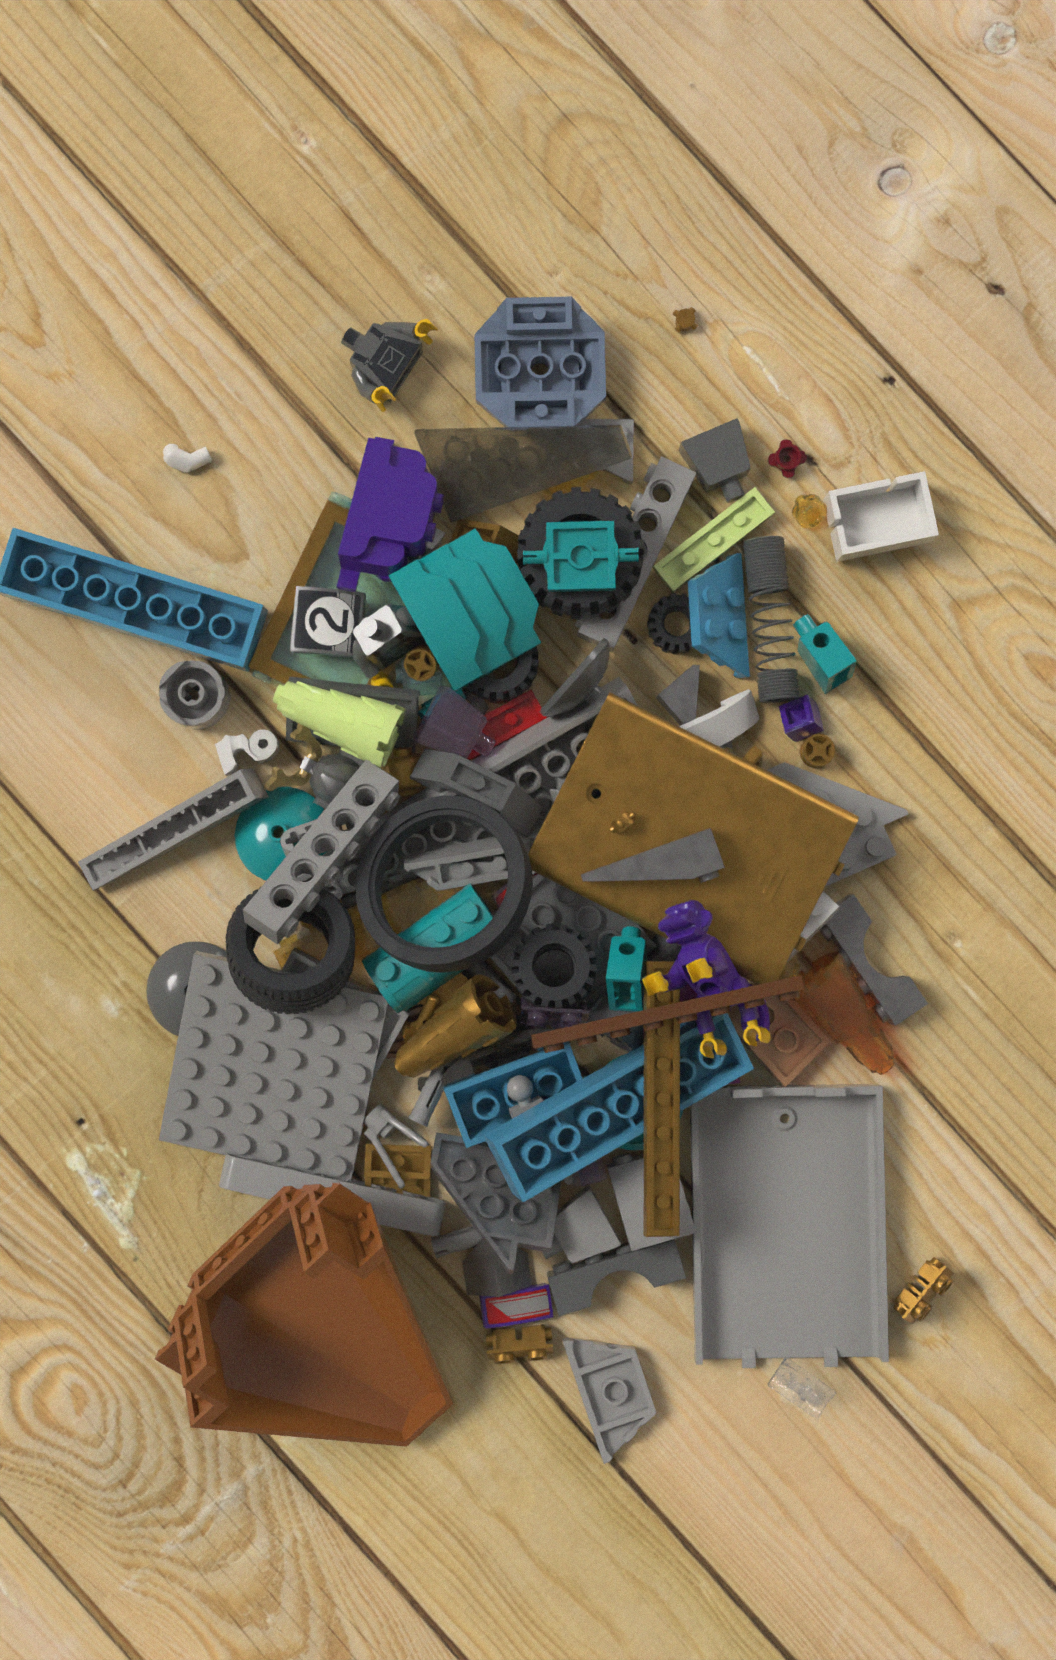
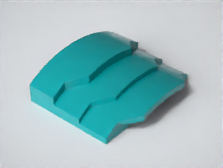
[389,528,541,693]

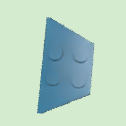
[688,553,750,679]

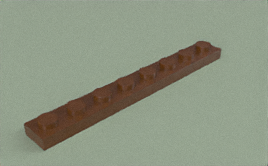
[531,975,806,1053]

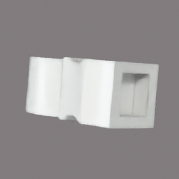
[215,730,280,777]

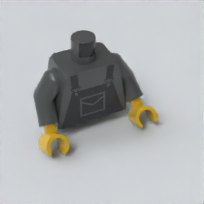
[341,319,438,412]
[352,604,425,688]

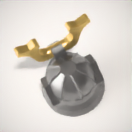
[264,723,373,809]

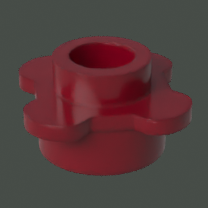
[768,439,807,478]

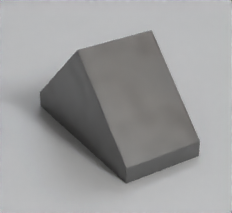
[656,665,700,726]

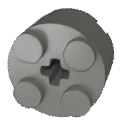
[159,661,231,730]

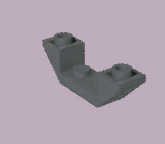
[410,749,542,837]

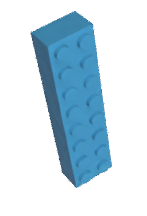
[0,528,268,672]
[483,1013,754,1202]

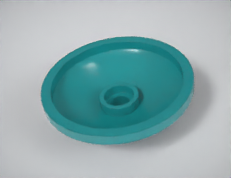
[235,787,328,881]

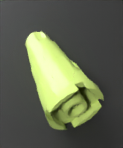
[273,681,406,769]

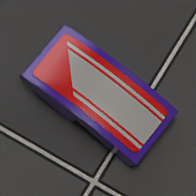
[479,1283,554,1328]

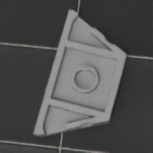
[563,1337,656,1464]

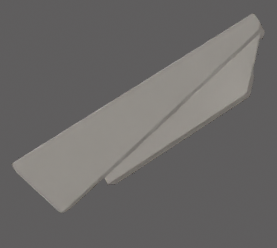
[404,826,542,891]

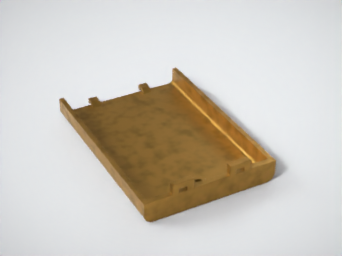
[528,692,859,985]

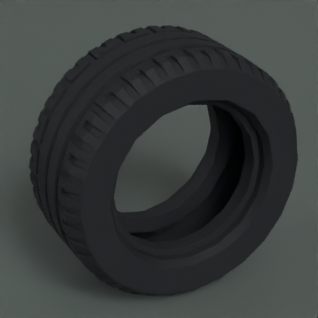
[225,881,355,1015]

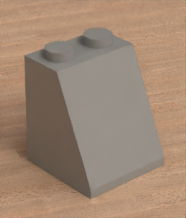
[606,1149,696,1251]

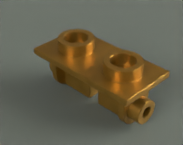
[486,1324,554,1364]

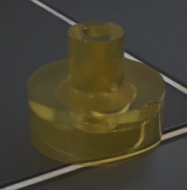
[792,494,827,528]

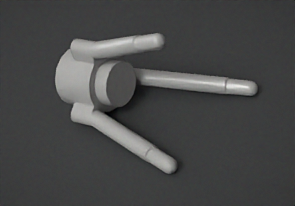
[363,1104,428,1188]

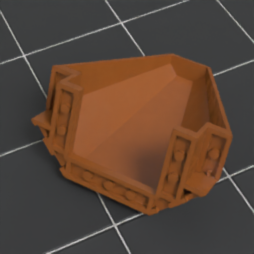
[155,1183,453,1447]

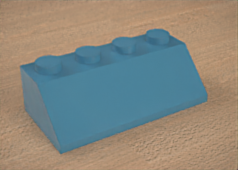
[443,1041,582,1148]

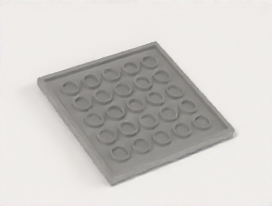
[159,951,388,1183]

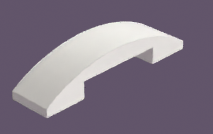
[679,689,760,747]

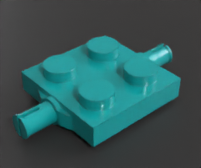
[523,521,639,592]

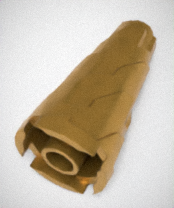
[394,974,517,1078]

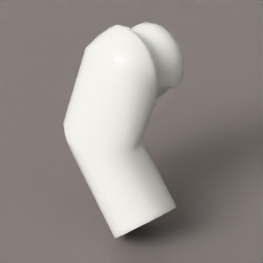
[163,444,213,473]

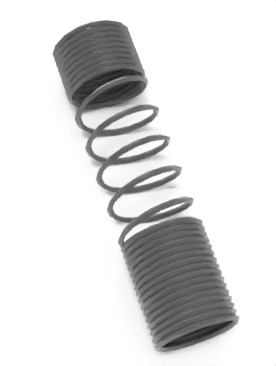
[743,536,801,703]

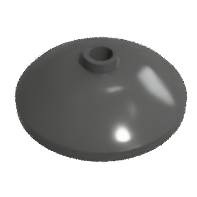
[539,638,610,716]
[147,941,227,1036]

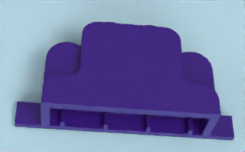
[336,437,444,592]

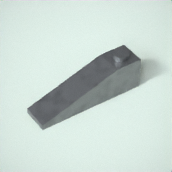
[581,828,725,883]

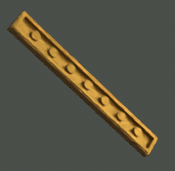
[643,961,680,1237]

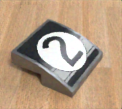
[290,586,366,658]

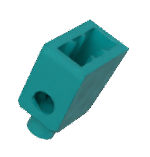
[793,614,857,694]
[606,926,647,1012]

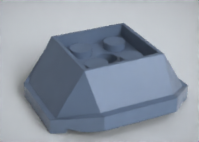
[474,296,606,431]

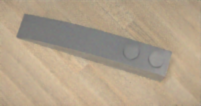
[78,768,269,891]

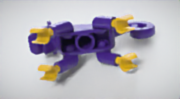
[642,900,770,1058]

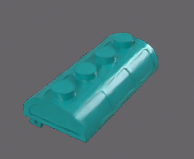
[362,883,494,1013]

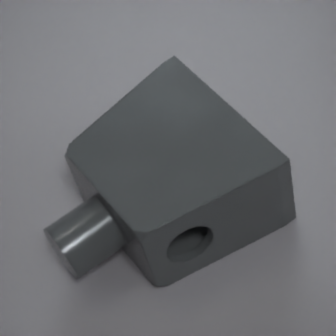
[679,418,751,503]

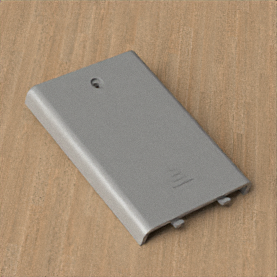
[690,1084,889,1368]

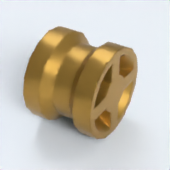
[404,643,440,681]
[799,734,835,768]

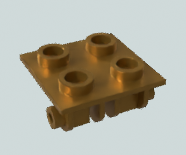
[893,1257,954,1324]

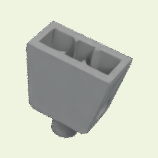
[542,1185,621,1263]

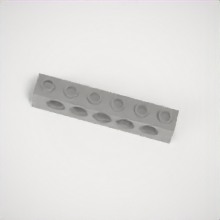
[575,456,696,653]
[243,759,400,945]

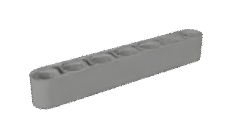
[219,1153,446,1236]

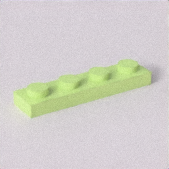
[653,487,775,593]

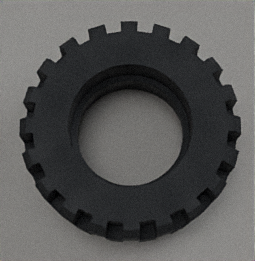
[517,487,644,620]

